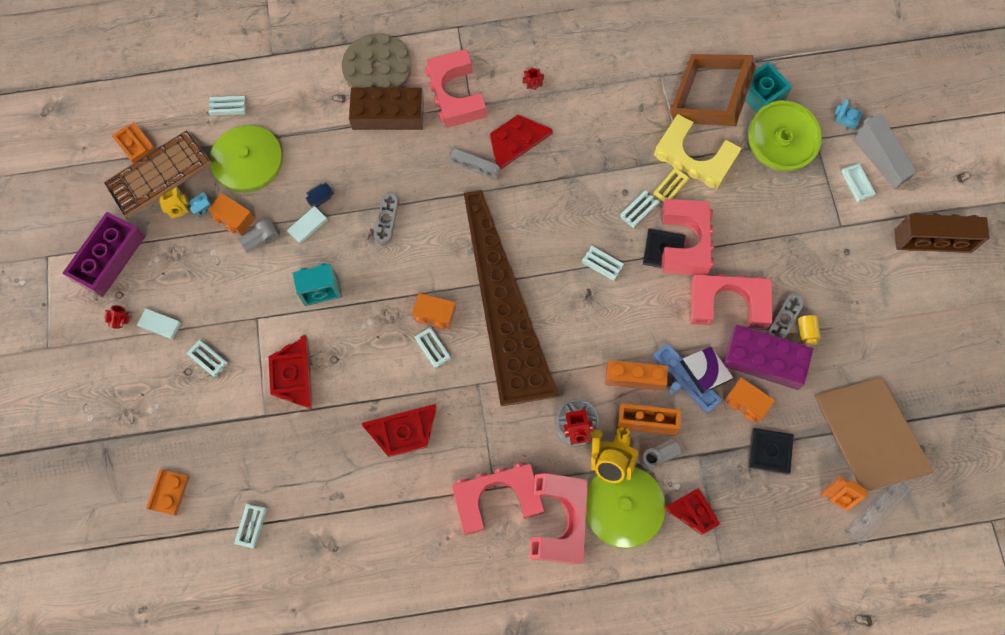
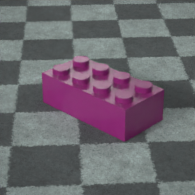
[62,211,146,298]
[723,324,814,390]

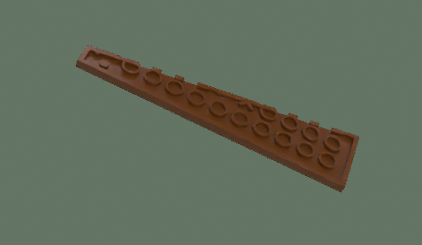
[464,190,559,407]

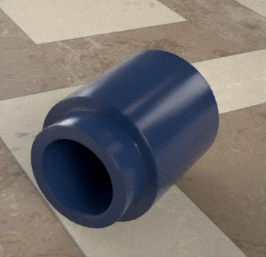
[305,182,334,208]

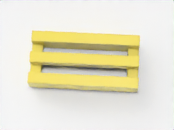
[652,168,689,202]

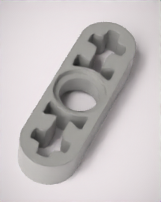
[449,149,500,179]
[374,193,399,245]
[767,294,804,339]

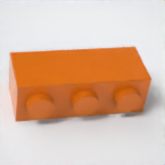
[605,360,668,391]
[617,403,681,436]

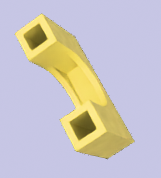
[654,114,742,190]

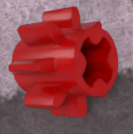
[523,67,544,90]
[104,305,130,329]

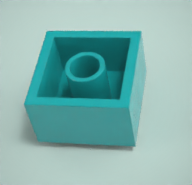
[745,61,792,112]
[292,263,342,306]

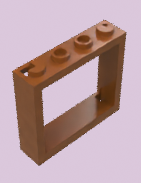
[669,54,757,127]

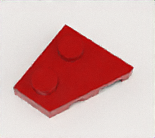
[664,488,720,535]

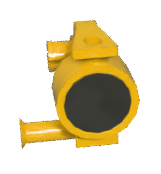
[590,427,638,483]

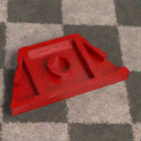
[490,115,553,170]
[268,335,312,409]
[362,404,437,458]

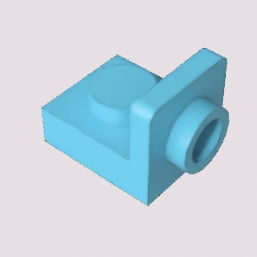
[834,99,863,130]
[189,192,212,217]

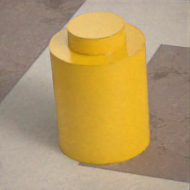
[798,315,821,346]

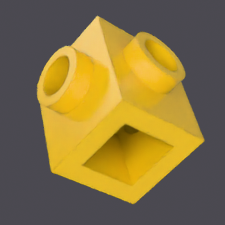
[160,187,190,219]

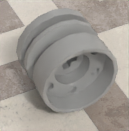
[555,399,599,447]

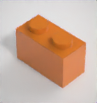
[208,193,255,236]
[412,293,456,330]
[724,377,775,423]

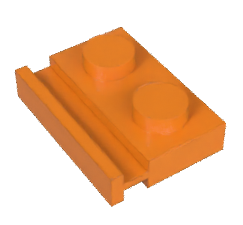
[112,121,155,164]
[146,469,190,516]
[821,475,868,511]

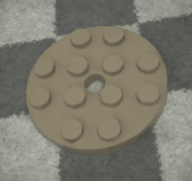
[342,34,412,87]

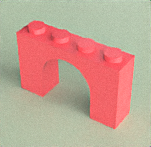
[424,49,487,128]
[662,199,714,275]
[691,273,772,329]
[452,462,544,535]
[529,473,588,564]

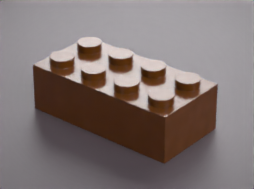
[349,87,424,130]
[895,213,990,253]

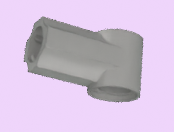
[238,219,279,253]
[640,439,682,470]

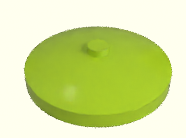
[748,100,822,172]
[210,125,283,193]
[586,467,665,548]

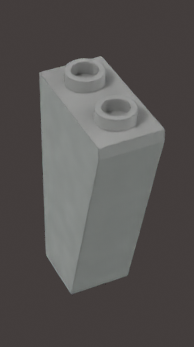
[854,113,916,189]

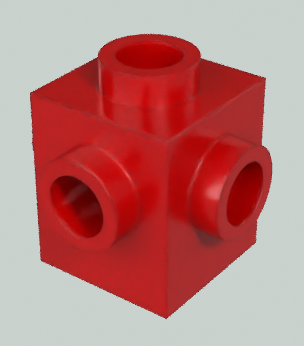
[563,409,594,445]

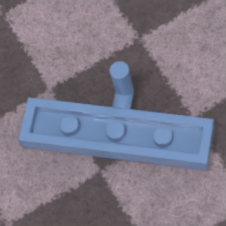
[652,343,722,414]

